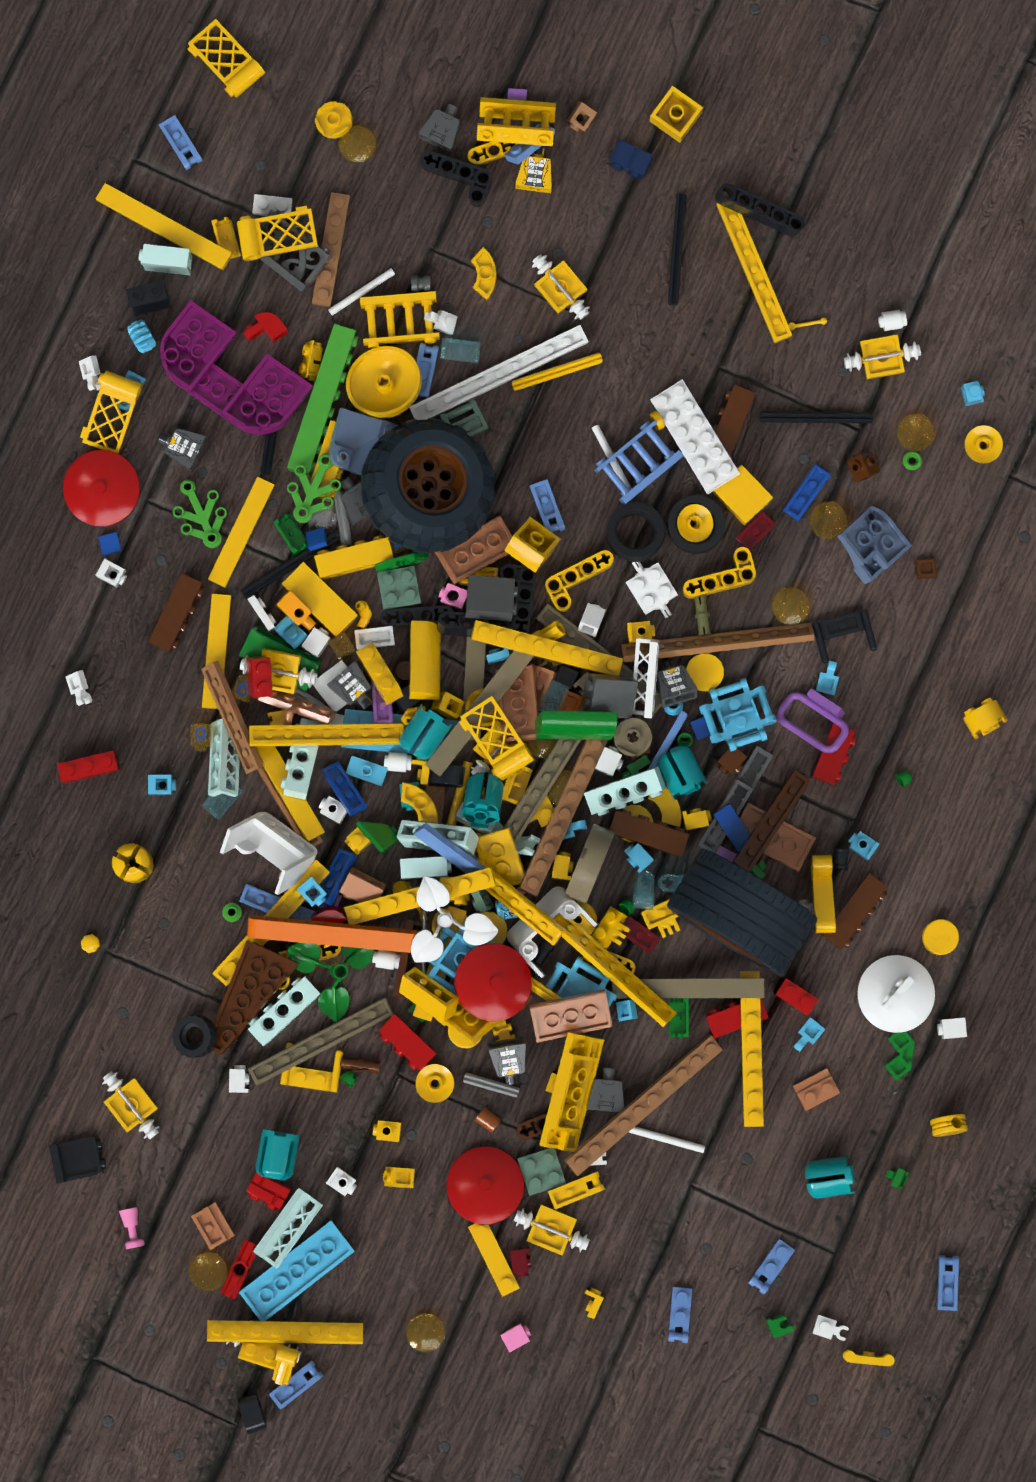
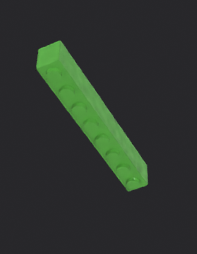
[287,324,359,477]

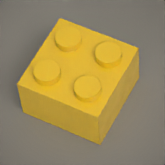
[650,86,703,143]
[504,517,561,573]

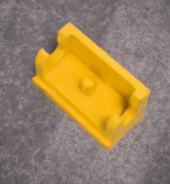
[211,217,241,259]
[502,767,533,805]

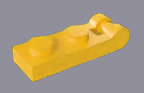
[548,1171,605,1209]

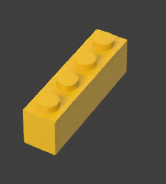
[310,420,343,502]
[314,535,394,580]

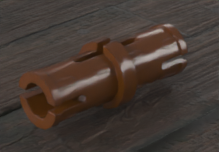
[341,1056,381,1074]

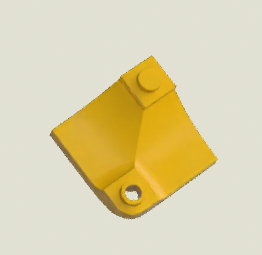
[435,984,506,1046]

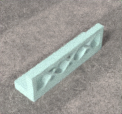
[208,719,240,797]
[253,1188,323,1269]

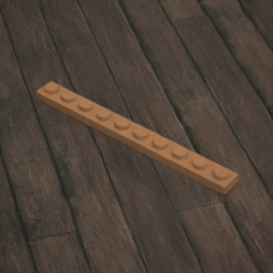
[621,623,814,662]
[518,740,608,897]
[564,1035,722,1176]

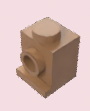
[567,101,597,132]

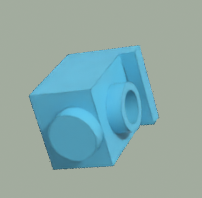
[961,381,985,406]
[148,775,176,795]
[848,831,879,861]
[624,843,654,874]
[297,876,327,907]

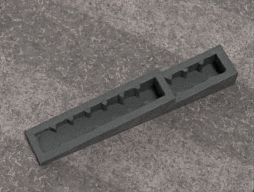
[698,745,774,853]

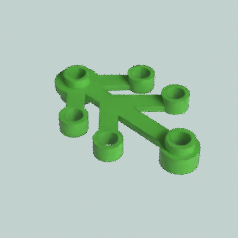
[287,453,342,523]
[173,480,227,548]

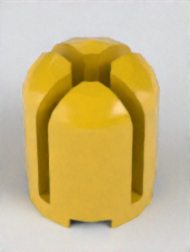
[112,843,154,883]

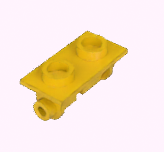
[299,340,323,381]

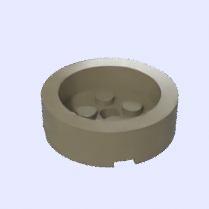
[565,824,615,904]

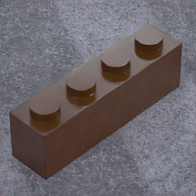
[713,385,756,457]
[148,573,205,654]
[609,809,689,858]
[822,873,888,950]

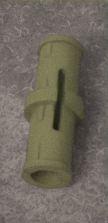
[694,596,711,636]

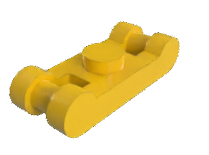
[843,1349,895,1366]

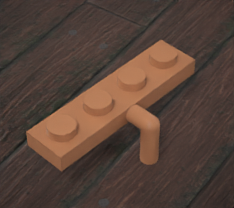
[258,690,336,725]

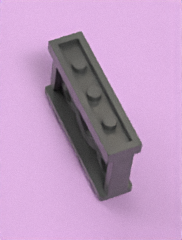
[259,210,333,293]

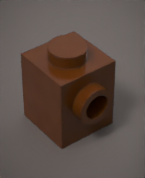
[717,748,747,775]

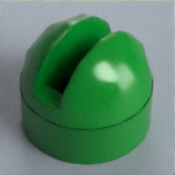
[677,732,693,747]
[895,771,912,788]
[619,899,636,916]
[340,1071,357,1088]

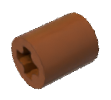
[475,1107,502,1133]

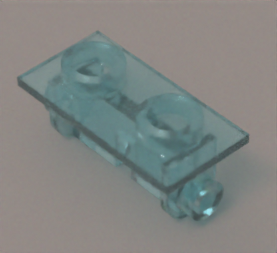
[539,680,569,714]

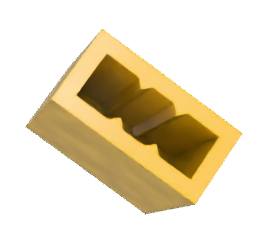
[713,465,773,526]

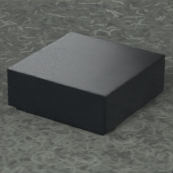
[554,664,579,690]

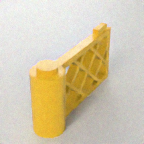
[187,19,265,98]
[237,206,318,261]
[80,370,143,454]
[459,695,535,781]

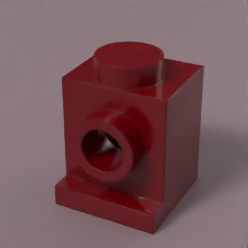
[510,1248,532,1277]

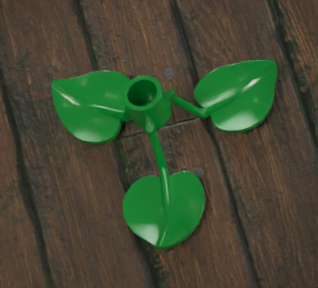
[288,942,374,1022]

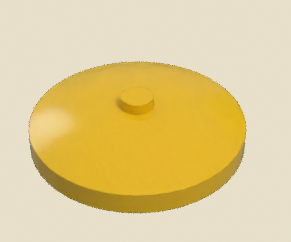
[346,346,422,419]

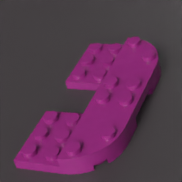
[160,300,313,435]

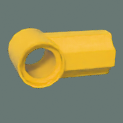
[531,620,566,641]
[272,1345,300,1386]

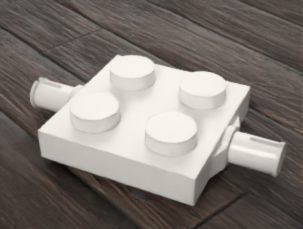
[626,562,678,619]

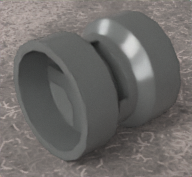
[411,275,431,293]

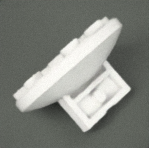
[857,955,935,1033]

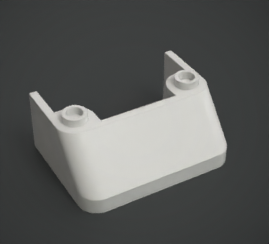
[220,812,317,895]
[507,887,599,978]

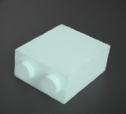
[139,244,192,275]
[400,857,452,880]

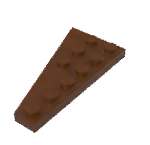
[212,940,300,1055]

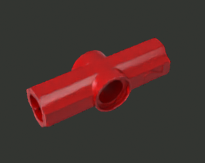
[220,1239,257,1299]

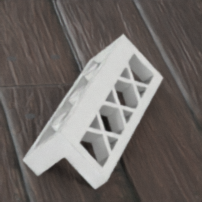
[632,638,660,718]

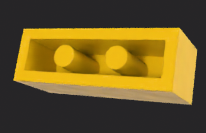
[356,642,403,705]
[399,967,459,1023]

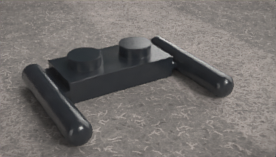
[812,610,877,664]

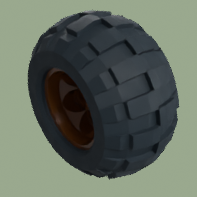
[361,418,495,553]

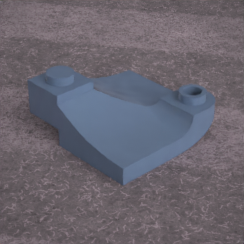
[329,408,398,476]
[837,506,912,584]

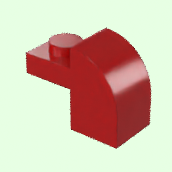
[243,312,289,344]
[311,906,348,924]

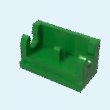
[273,513,308,556]
[669,998,689,1037]
[765,1314,794,1339]

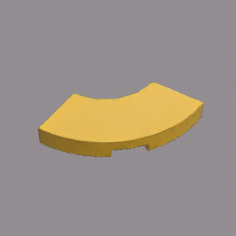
[471,247,496,300]
[401,782,438,824]
[648,787,681,828]

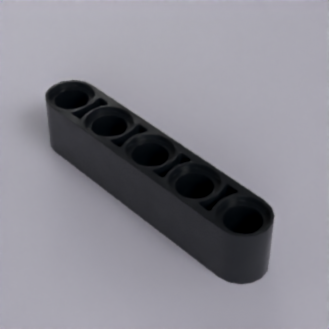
[715,183,805,237]

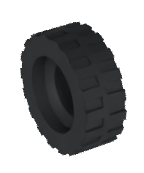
[172,1015,217,1058]

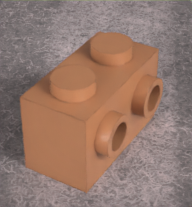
[339,867,386,903]

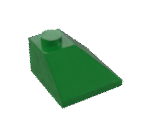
[356,821,399,855]

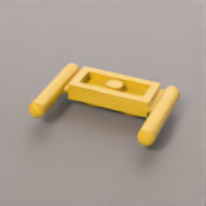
[280,1042,343,1093]

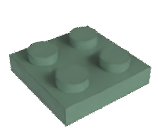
[377,566,421,610]
[518,1148,566,1196]

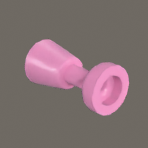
[119,1207,145,1249]

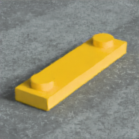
[468,1223,520,1297]

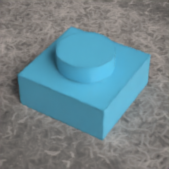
[616,1000,638,1022]

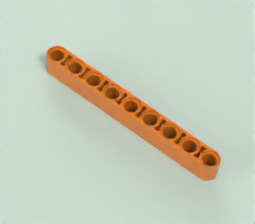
[247,916,419,953]

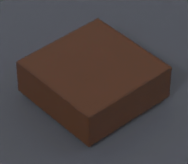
[915,558,937,579]

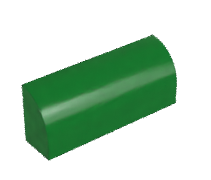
[239,626,323,691]
[535,711,617,740]

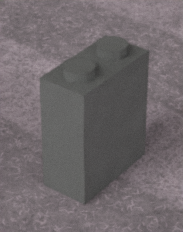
[465,575,518,622]
[582,674,638,718]

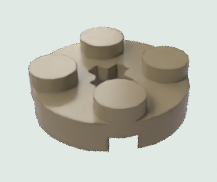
[614,718,652,757]

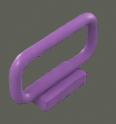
[777,688,849,753]

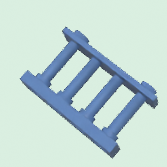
[594,421,684,505]

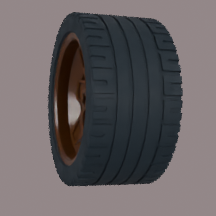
[667,848,817,976]

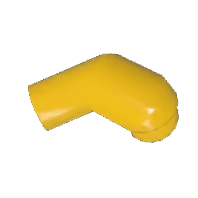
[355,601,372,629]
[401,706,426,726]

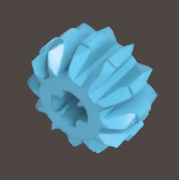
[127,319,156,353]

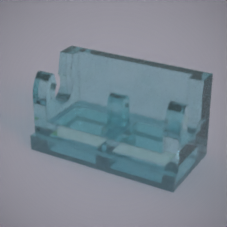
[440,337,481,363]
[201,779,244,821]

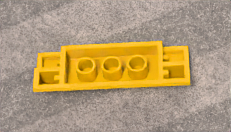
[539,1032,604,1152]

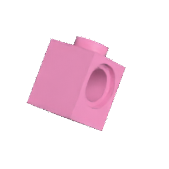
[439,583,467,611]
[500,1323,531,1352]

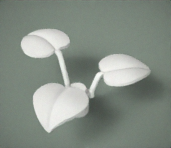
[411,876,498,962]

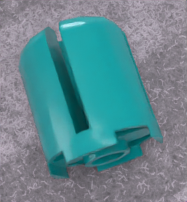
[399,704,453,760]
[656,746,708,801]
[461,772,504,828]
[255,1129,300,1181]
[805,1155,856,1199]

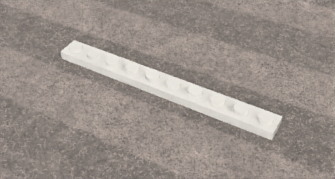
[409,325,589,420]

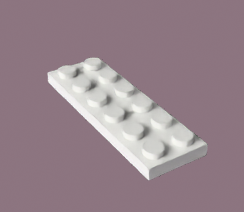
[650,379,740,494]

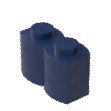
[609,140,653,180]

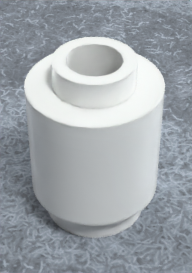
[878,310,907,331]
[384,752,412,772]
[372,950,401,970]

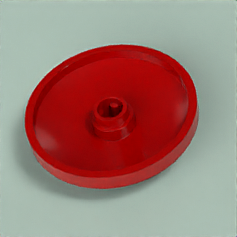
[63,450,140,527]
[454,943,532,1021]
[446,1147,524,1225]

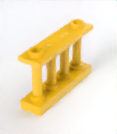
[477,97,556,146]
[360,291,440,348]

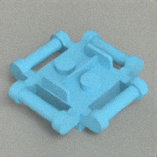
[699,678,777,752]
[428,923,495,996]
[546,956,618,1007]

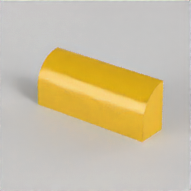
[282,562,358,639]
[409,621,441,700]

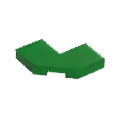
[375,553,429,572]
[884,1031,915,1081]

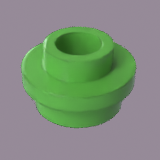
[903,451,922,471]
[222,903,242,922]

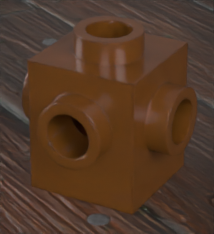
[847,451,880,482]

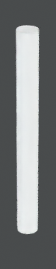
[328,268,395,316]
[592,425,632,489]
[629,1126,705,1153]

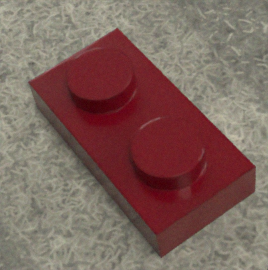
[735,511,776,551]
[621,916,661,954]

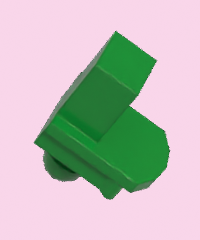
[621,755,651,784]

